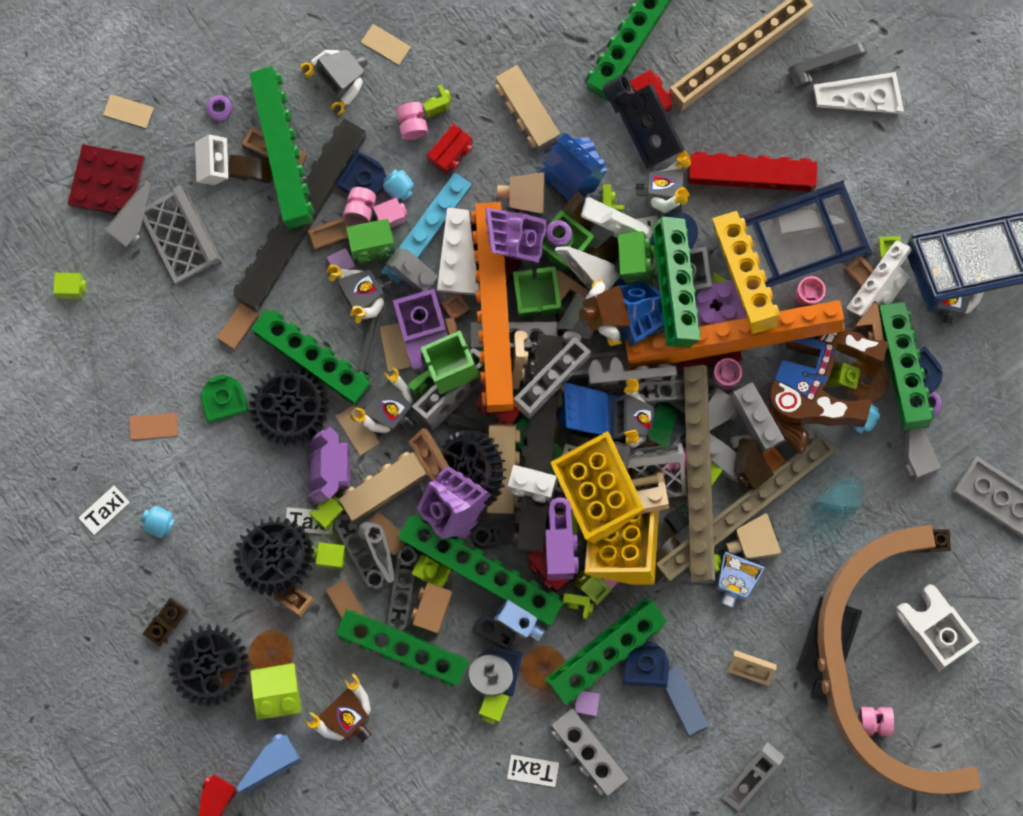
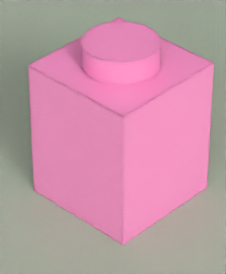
[373,197,407,229]

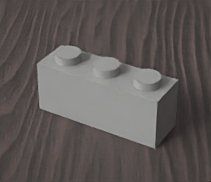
[730,382,785,454]

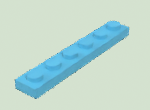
[381,173,472,286]

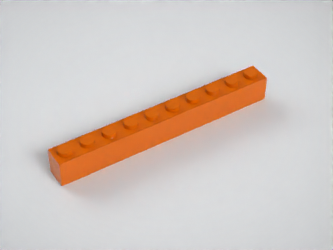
[471,202,514,413]
[625,300,845,371]

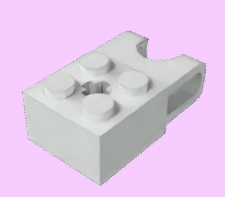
[895,584,979,672]

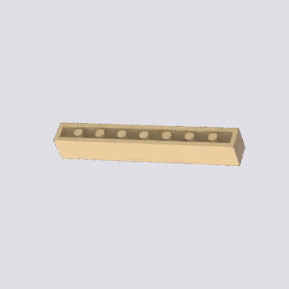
[669,0,814,112]

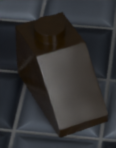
[564,192,596,232]
[734,438,774,490]

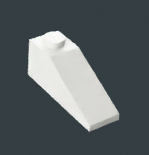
[555,247,620,290]

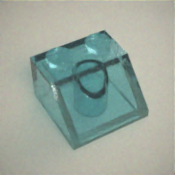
[811,477,863,515]

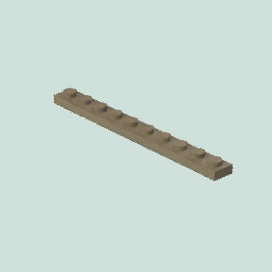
[684,365,715,582]
[655,434,836,582]

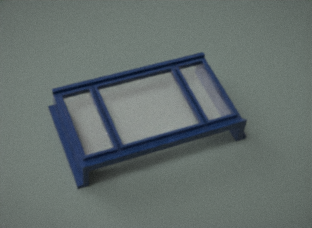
[732,180,873,288]
[904,210,1023,312]

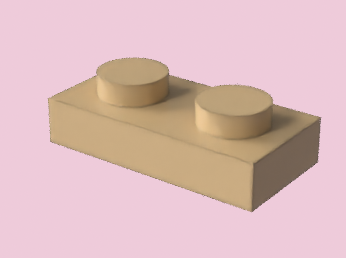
[727,650,777,686]

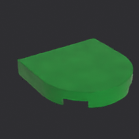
[201,375,249,423]

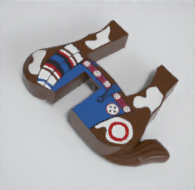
[769,305,888,454]

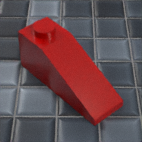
[199,774,238,816]

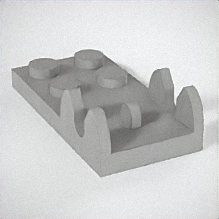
[587,357,677,391]

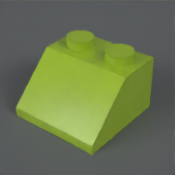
[250,663,302,720]

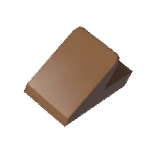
[556,270,589,305]
[853,303,884,341]
[273,587,315,620]

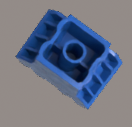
[538,133,607,201]
[608,281,664,347]
[558,383,618,439]

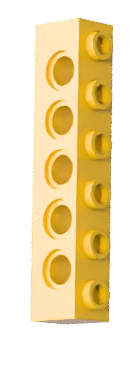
[712,211,780,334]

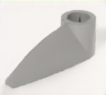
[358,522,394,583]

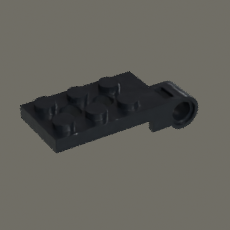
[603,75,685,169]
[796,596,862,704]

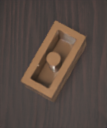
[410,583,452,635]

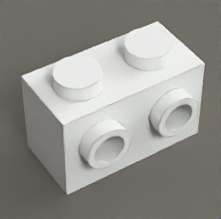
[195,135,228,185]
[507,465,556,503]

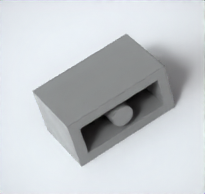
[385,248,438,292]

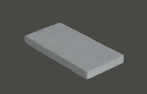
[952,456,1023,538]

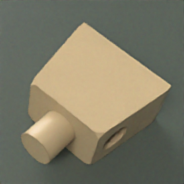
[497,172,545,213]
[725,514,781,561]

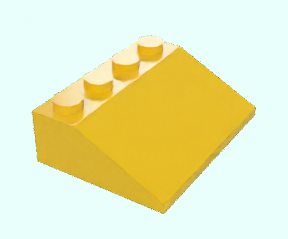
[550,431,645,543]
[584,511,659,585]

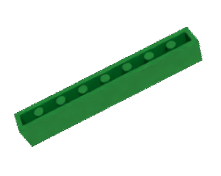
[249,66,314,229]

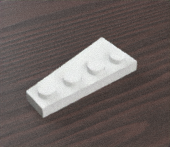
[813,72,904,114]
[437,208,479,296]

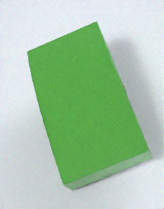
[408,370,435,399]

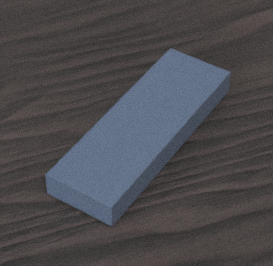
[664,666,709,736]

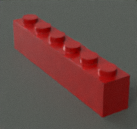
[688,151,817,192]

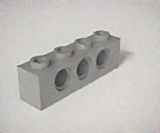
[471,322,557,355]
[514,337,591,419]
[412,347,485,430]
[551,709,628,797]

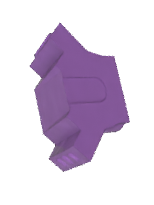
[485,208,546,263]
[306,427,350,506]
[417,466,491,540]

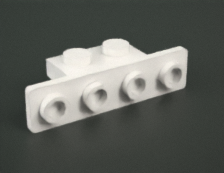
[581,197,655,247]
[847,241,912,317]

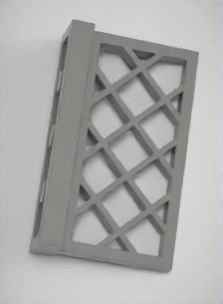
[143,185,223,285]
[628,443,687,498]

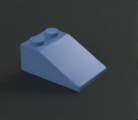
[237,734,302,794]

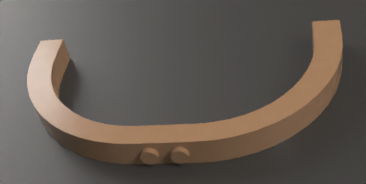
[818,525,981,794]

